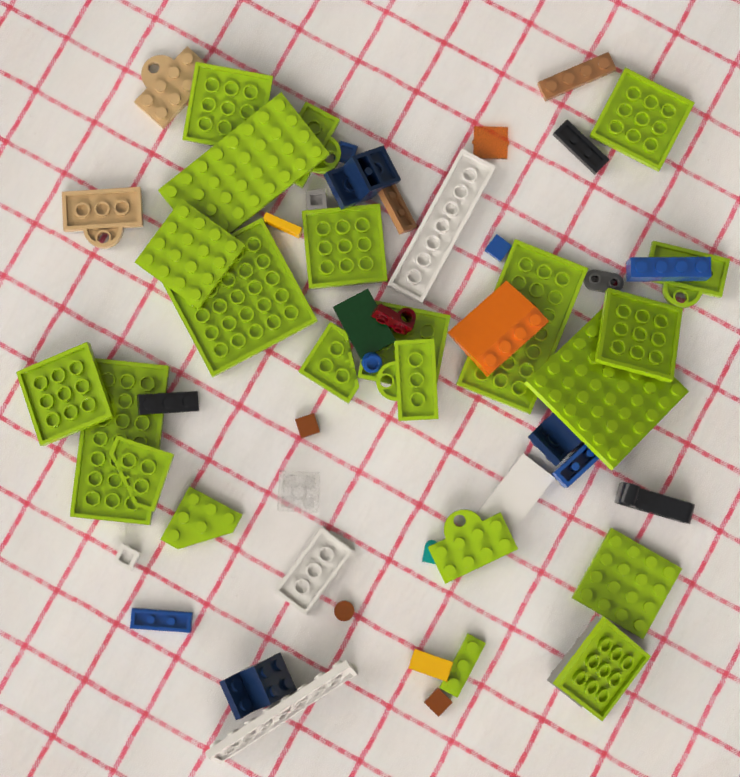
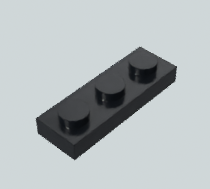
[553,119,610,175]
[137,391,199,415]

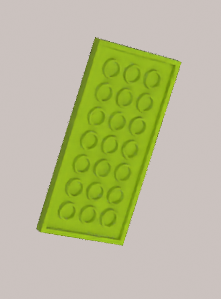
[158,92,330,234]
[456,239,588,415]
[70,358,170,525]

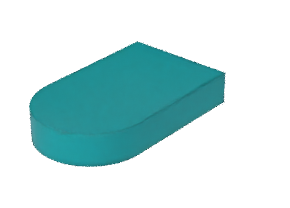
[422,540,436,564]

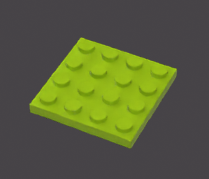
[182,62,274,146]
[589,67,695,172]
[135,199,246,309]
[302,203,388,289]
[595,288,683,383]
[357,300,451,385]
[16,342,115,446]
[571,528,682,639]
[553,616,651,721]

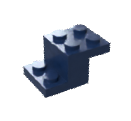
[324,145,401,210]
[528,413,582,466]
[219,653,297,720]

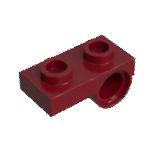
[371,303,416,335]

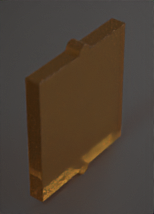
[471,126,510,159]

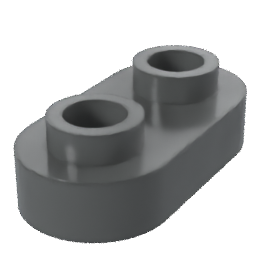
[583,270,624,293]

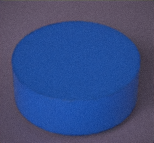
[361,352,382,373]

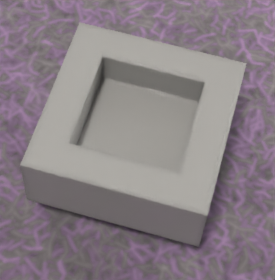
[306,189,327,210]

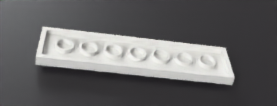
[387,149,496,304]
[205,660,357,764]

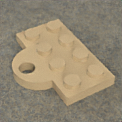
[134,46,207,129]
[62,187,143,249]

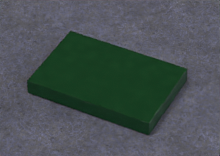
[333,289,396,360]

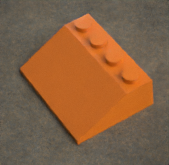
[448,280,549,377]

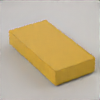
[263,212,303,238]
[408,649,454,682]

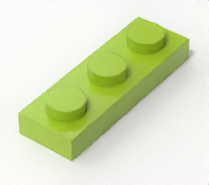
[439,633,486,698]

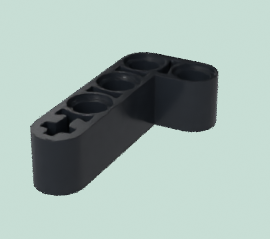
[614,482,695,524]

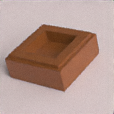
[295,413,320,439]
[424,687,453,717]

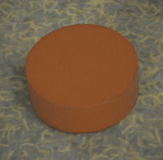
[334,600,354,621]

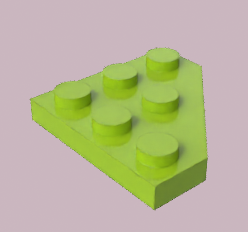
[298,322,359,404]
[110,435,174,512]
[160,486,243,549]

